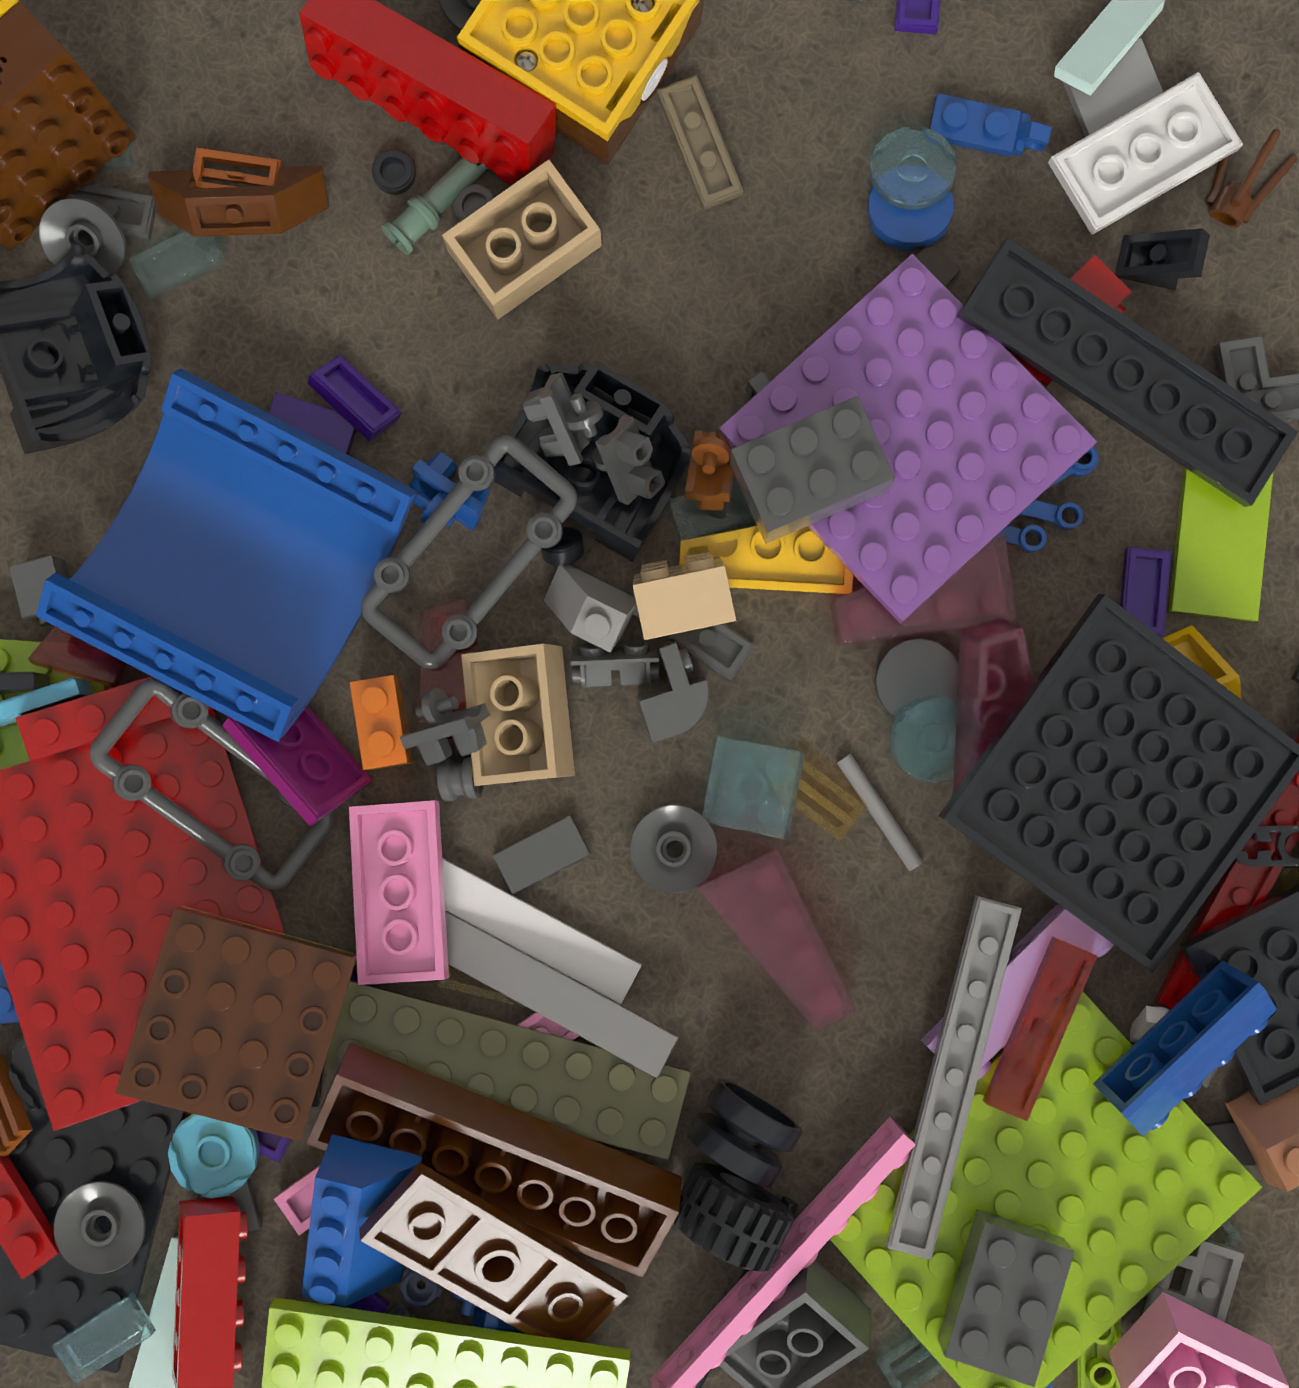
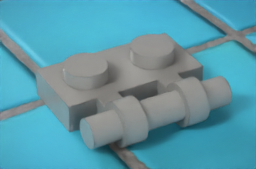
[1143,1239,1244,1322]

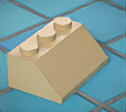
[461,644,575,786]

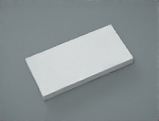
[1048,72,1243,235]

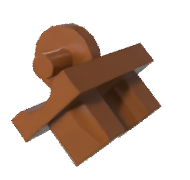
[685,431,734,510]

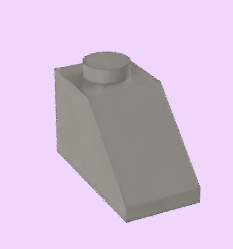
[544,564,637,652]

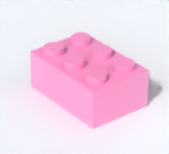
[1109,1292,1289,1388]

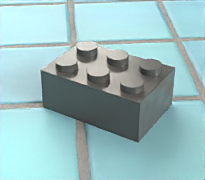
[730,396,895,544]
[938,1209,1075,1387]

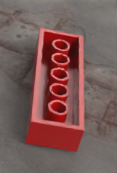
[299,0,557,185]

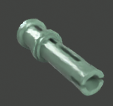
[381,157,488,255]

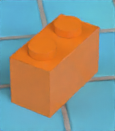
[350,675,414,770]

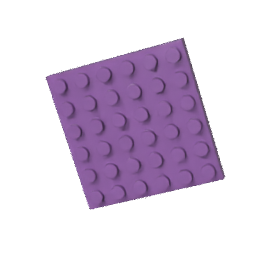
[719,254,1097,624]

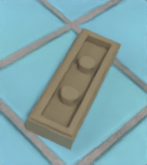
[657,74,744,210]

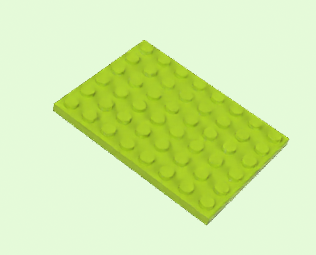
[830,984,1262,1388]

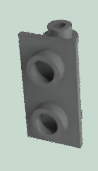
[571,639,659,687]

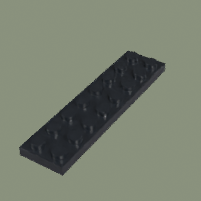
[956,238,1298,507]

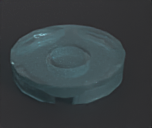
[869,127,956,210]
[889,695,977,783]

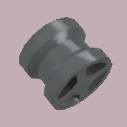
[437,756,484,802]

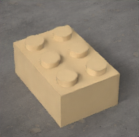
[442,160,602,320]
[633,551,736,640]

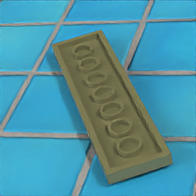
[323,980,691,1160]

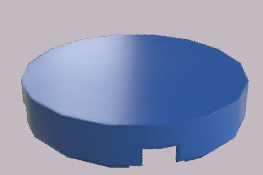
[867,167,954,250]

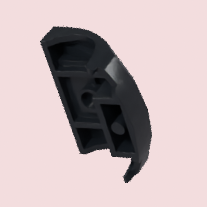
[0,245,151,454]
[494,363,690,562]

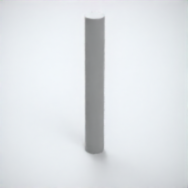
[836,753,923,871]

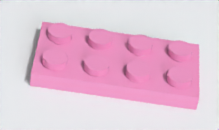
[349,800,449,985]

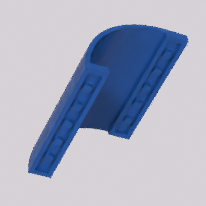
[36,368,417,742]

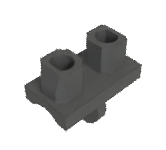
[523,373,603,466]
[593,415,665,505]
[400,688,490,766]

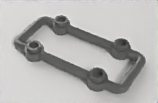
[361,435,577,669]
[89,678,334,892]

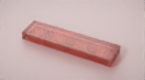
[983,936,1097,1121]

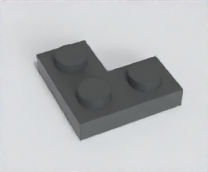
[1214,336,1299,422]

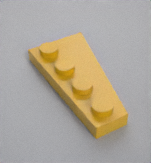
[679,526,853,594]

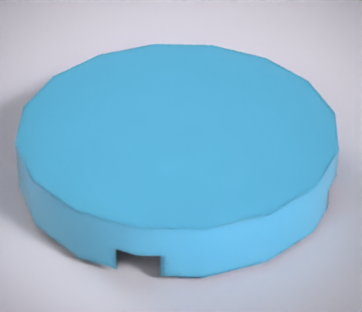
[168,1114,260,1199]

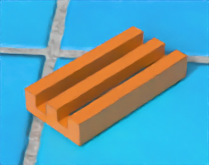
[193,148,283,188]

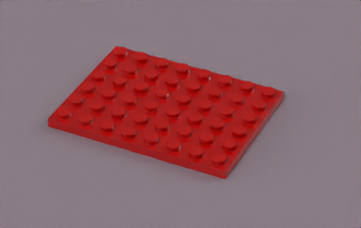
[0,706,285,1131]

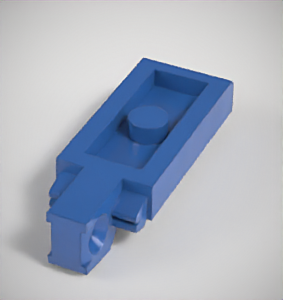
[927,93,1052,157]

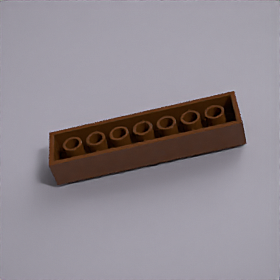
[306,1042,682,1277]

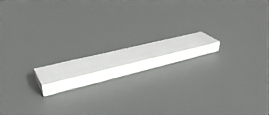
[442,857,642,1004]

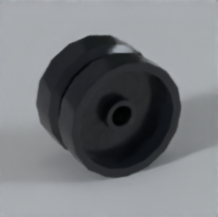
[687,1078,803,1188]

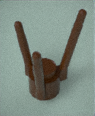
[1205,129,1297,228]

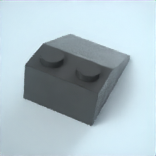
[719,1260,871,1388]

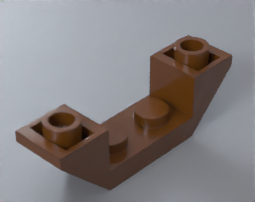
[148,165,329,237]

